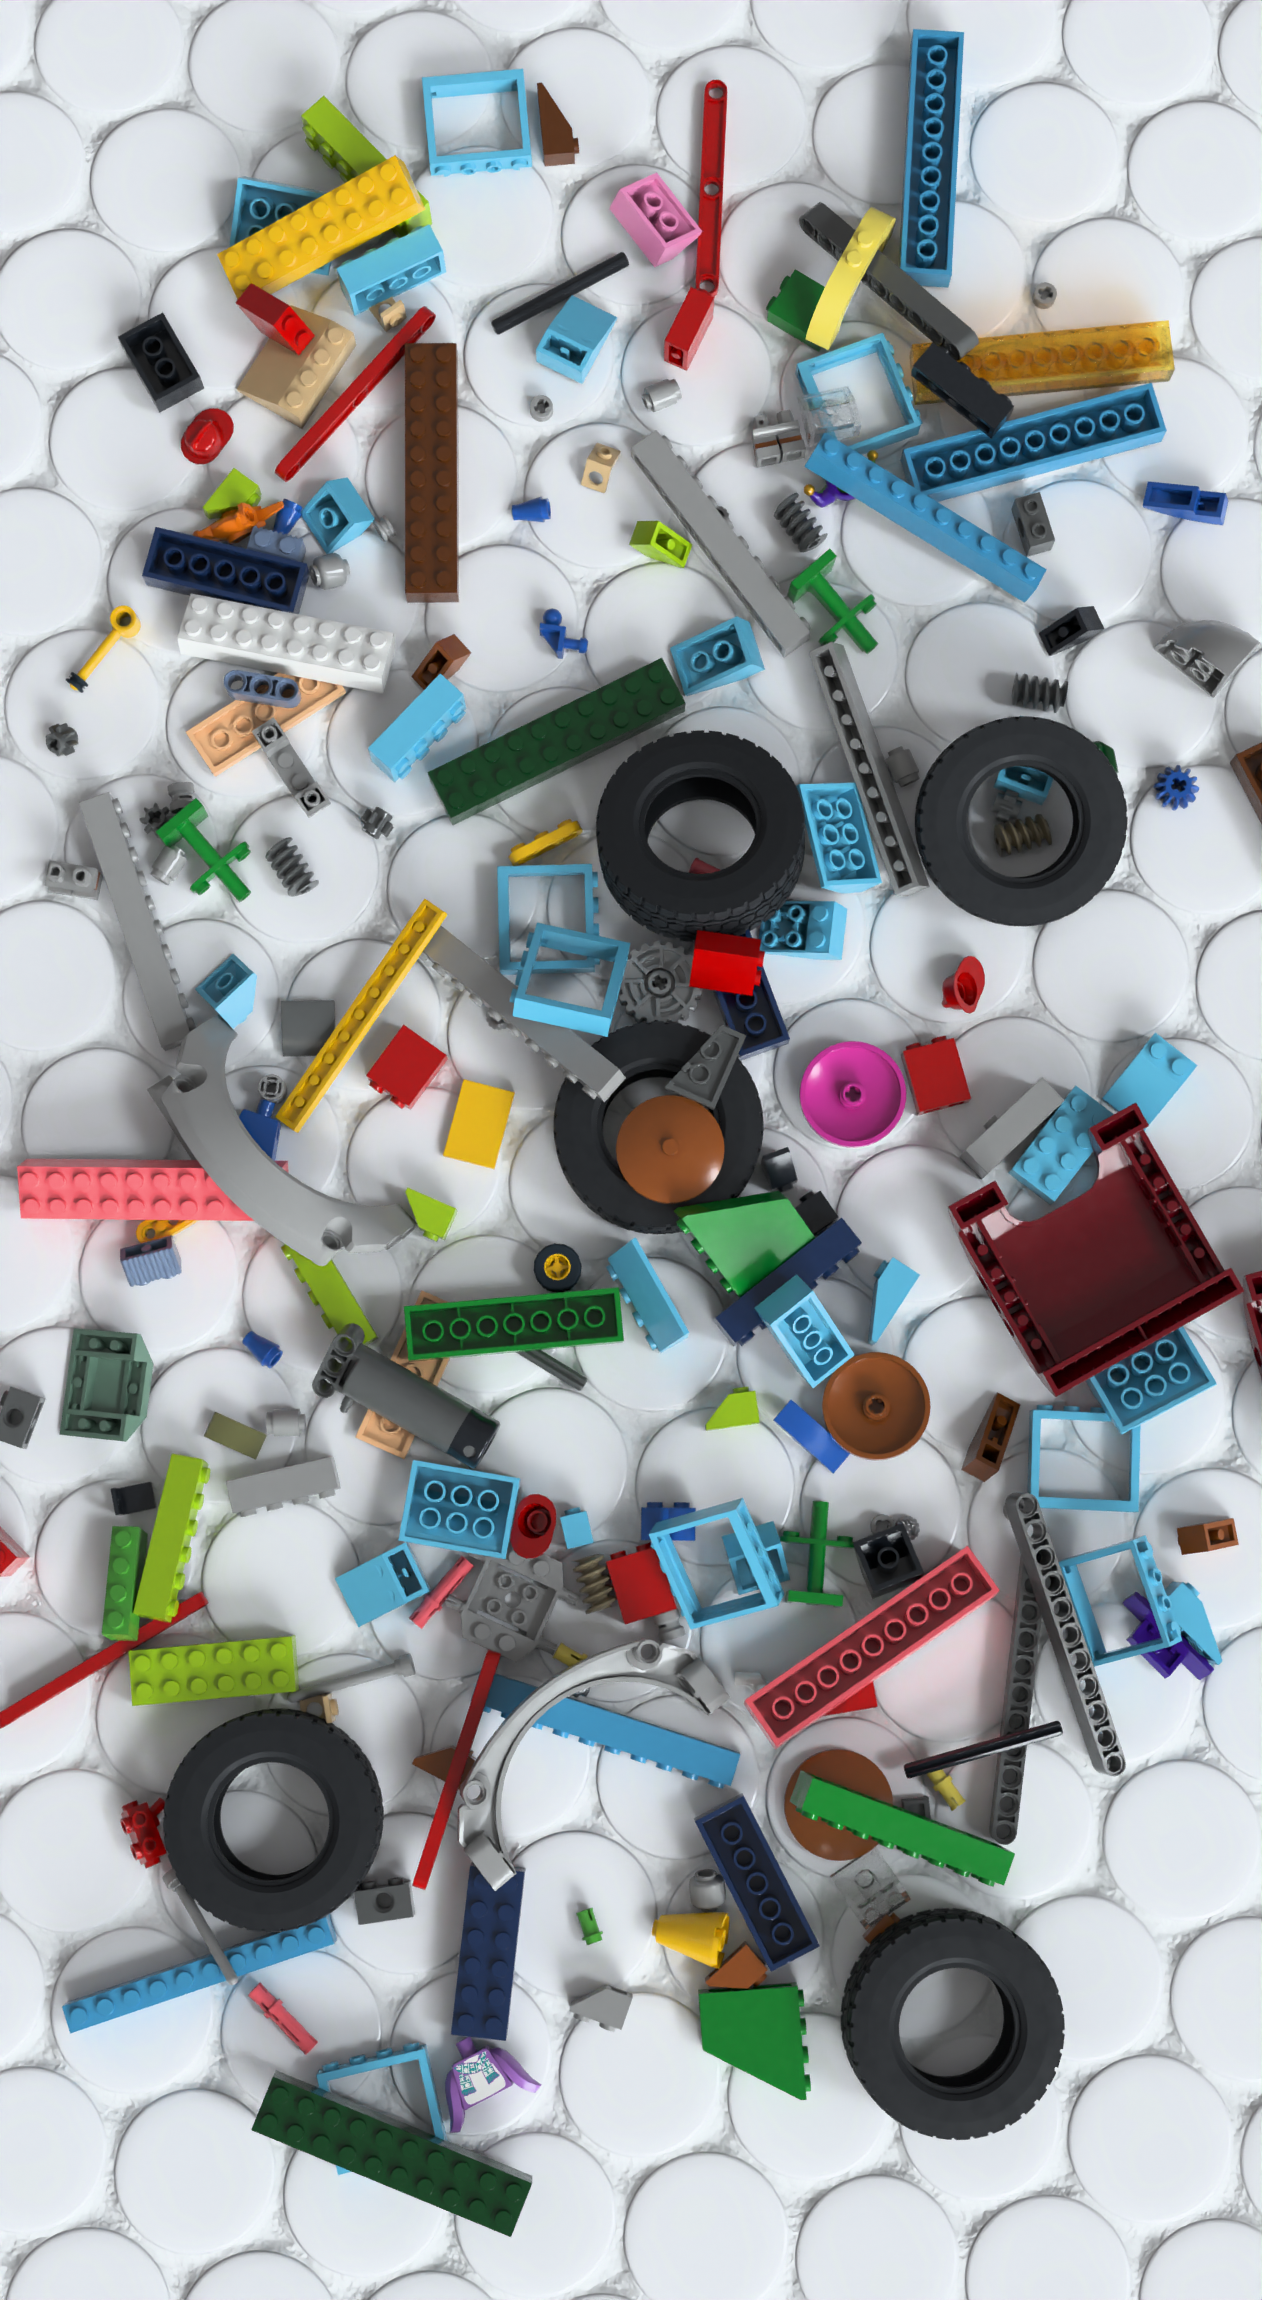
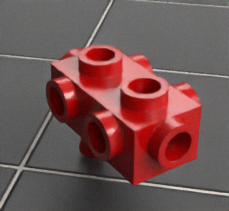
[120,1798,167,1868]

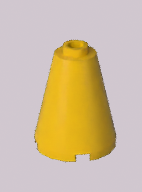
[652,1912,730,1969]

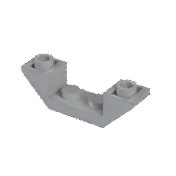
[252,717,331,818]

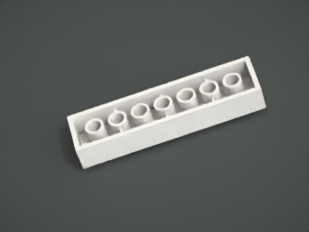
[177,593,396,694]

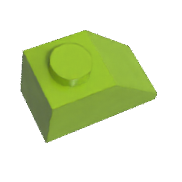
[202,468,262,519]
[629,521,692,568]
[405,1187,458,1242]
[705,1387,760,1431]

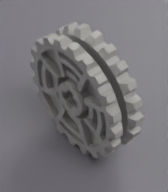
[619,941,702,1023]

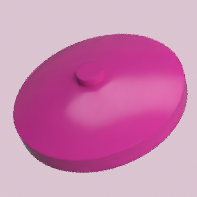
[799,1041,906,1148]

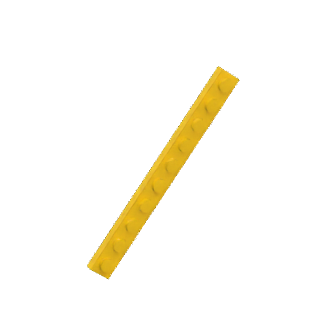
[275,898,448,1133]

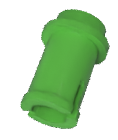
[576,1907,603,1945]

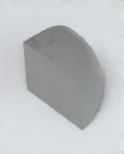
[1154,620,1260,698]

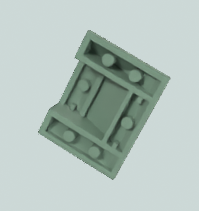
[60,1328,154,1442]

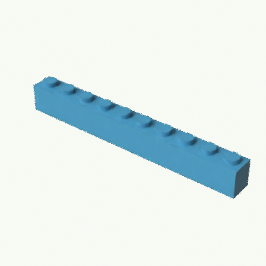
[804,433,1047,603]
[470,1670,740,1789]
[62,1914,337,2034]

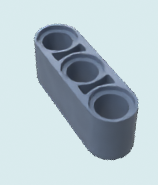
[224,670,301,708]

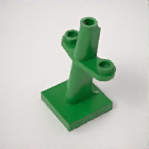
[787,549,878,654]
[156,798,251,902]
[780,1501,854,1608]

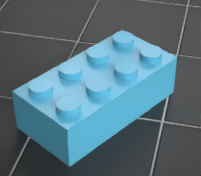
[336,224,446,315]
[368,673,466,782]
[1008,1086,1114,1205]
[754,1274,854,1388]

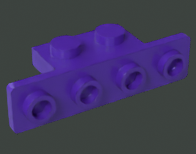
[1122,1592,1214,1680]

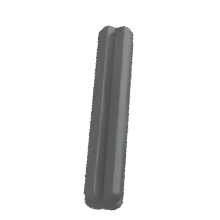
[516,1350,587,1391]

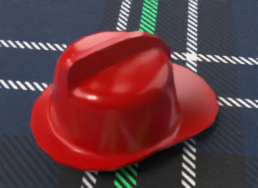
[181,408,234,464]
[942,956,985,1014]
[510,1494,556,1559]

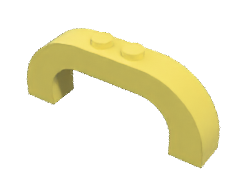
[805,207,896,350]

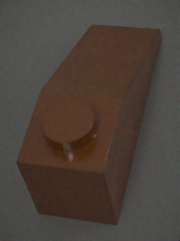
[537,82,579,167]
[961,1392,1021,1482]

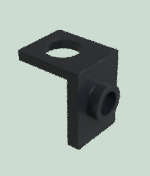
[111,1482,156,1516]

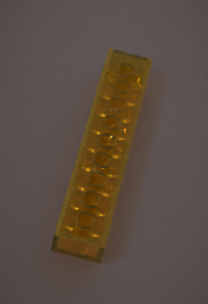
[909,320,1175,405]

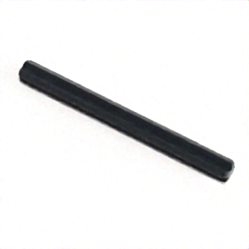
[491,252,629,335]
[904,1721,1063,1779]

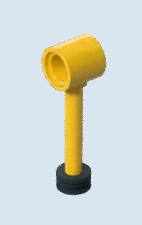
[66,605,141,693]

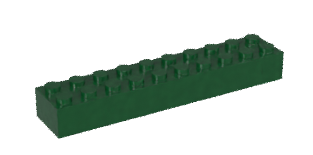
[427,658,686,825]
[251,2070,532,2237]

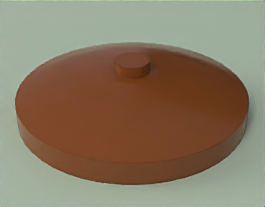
[616,1095,724,1204]
[822,1352,931,1461]
[784,1749,893,1861]

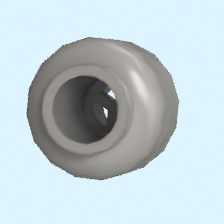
[309,553,350,590]
[689,1869,726,1913]

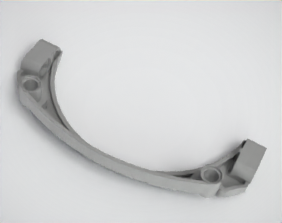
[162,1015,418,1266]
[457,1638,730,1891]

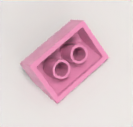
[609,173,702,267]

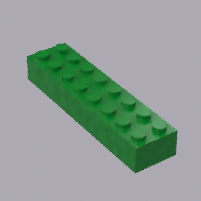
[404,1287,624,1362]
[789,1770,1015,1887]

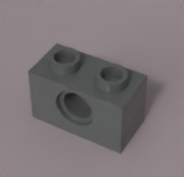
[1011,492,1055,557]
[0,1386,46,1449]
[354,1877,415,1925]

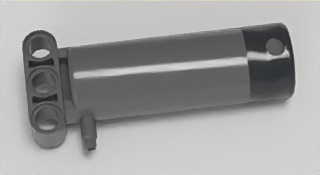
[312,1323,500,1469]

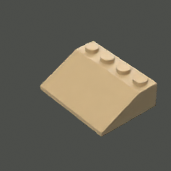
[237,305,356,429]

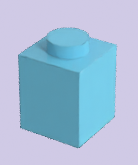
[560,1507,594,1549]

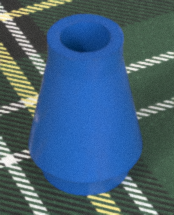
[512,497,551,523]
[272,499,303,535]
[242,1331,283,1368]

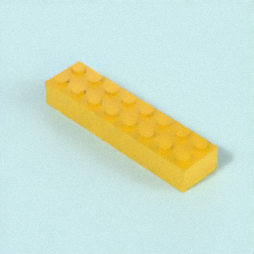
[217,155,425,299]

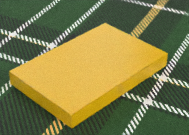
[443,1079,515,1170]

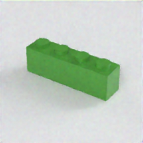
[102,1526,148,1641]

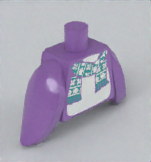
[445,2037,542,2133]

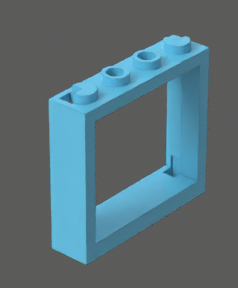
[422,69,532,177]
[795,333,922,455]
[497,864,600,975]
[510,923,630,1037]
[1027,1405,1141,1512]
[648,1498,785,1629]
[1058,1535,1182,1667]
[316,2042,447,2175]

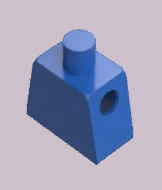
[239,1099,281,1161]

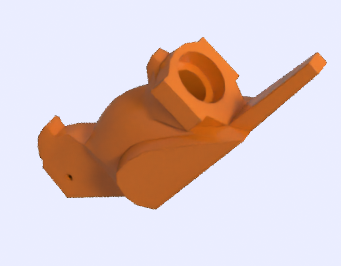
[192,501,284,544]

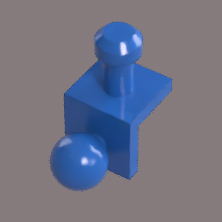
[539,608,588,659]

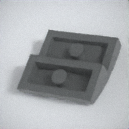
[281,1000,335,1057]

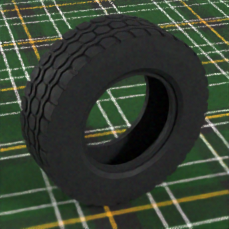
[915,716,1128,927]
[596,730,805,942]
[554,1021,764,1234]
[163,1708,384,1932]
[840,1908,1065,2140]

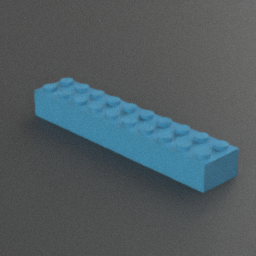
[898,29,964,288]
[900,383,1167,502]

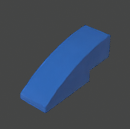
[1143,481,1228,525]
[773,1400,850,1474]

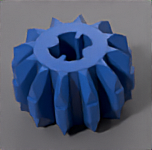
[1153,765,1199,810]

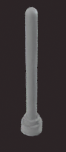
[287,1653,415,1703]
[162,1869,238,1985]

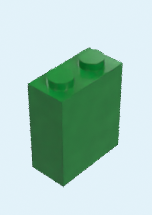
[766,269,825,352]

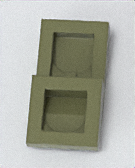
[204,1412,267,1460]

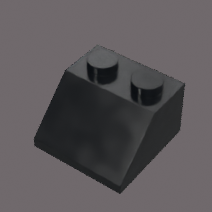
[853,1523,924,1599]

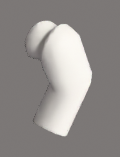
[734,1672,769,1693]

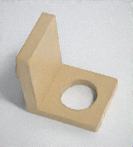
[369,297,407,332]
[581,443,621,493]
[299,1693,339,1723]

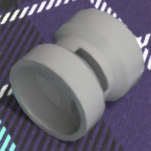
[167,782,194,814]
[258,1074,287,1104]
[653,1608,686,1642]

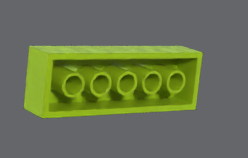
[301,96,432,238]
[129,1635,299,1706]

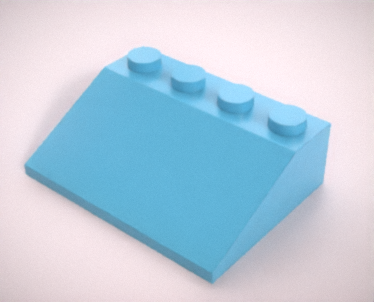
[229,176,332,276]
[796,783,882,894]
[606,1238,689,1353]
[1086,1326,1217,1435]
[398,1460,521,1559]

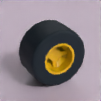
[534,1243,582,1293]

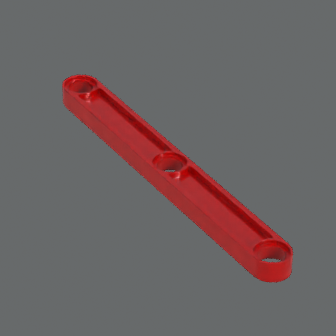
[695,80,727,297]
[275,306,436,482]
[0,1592,209,1729]
[412,1649,501,1890]

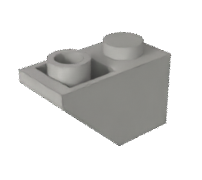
[569,1985,633,2032]

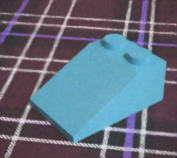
[670,616,765,696]
[1102,1033,1198,1131]
[868,1257,920,1346]
[1165,1582,1222,1665]

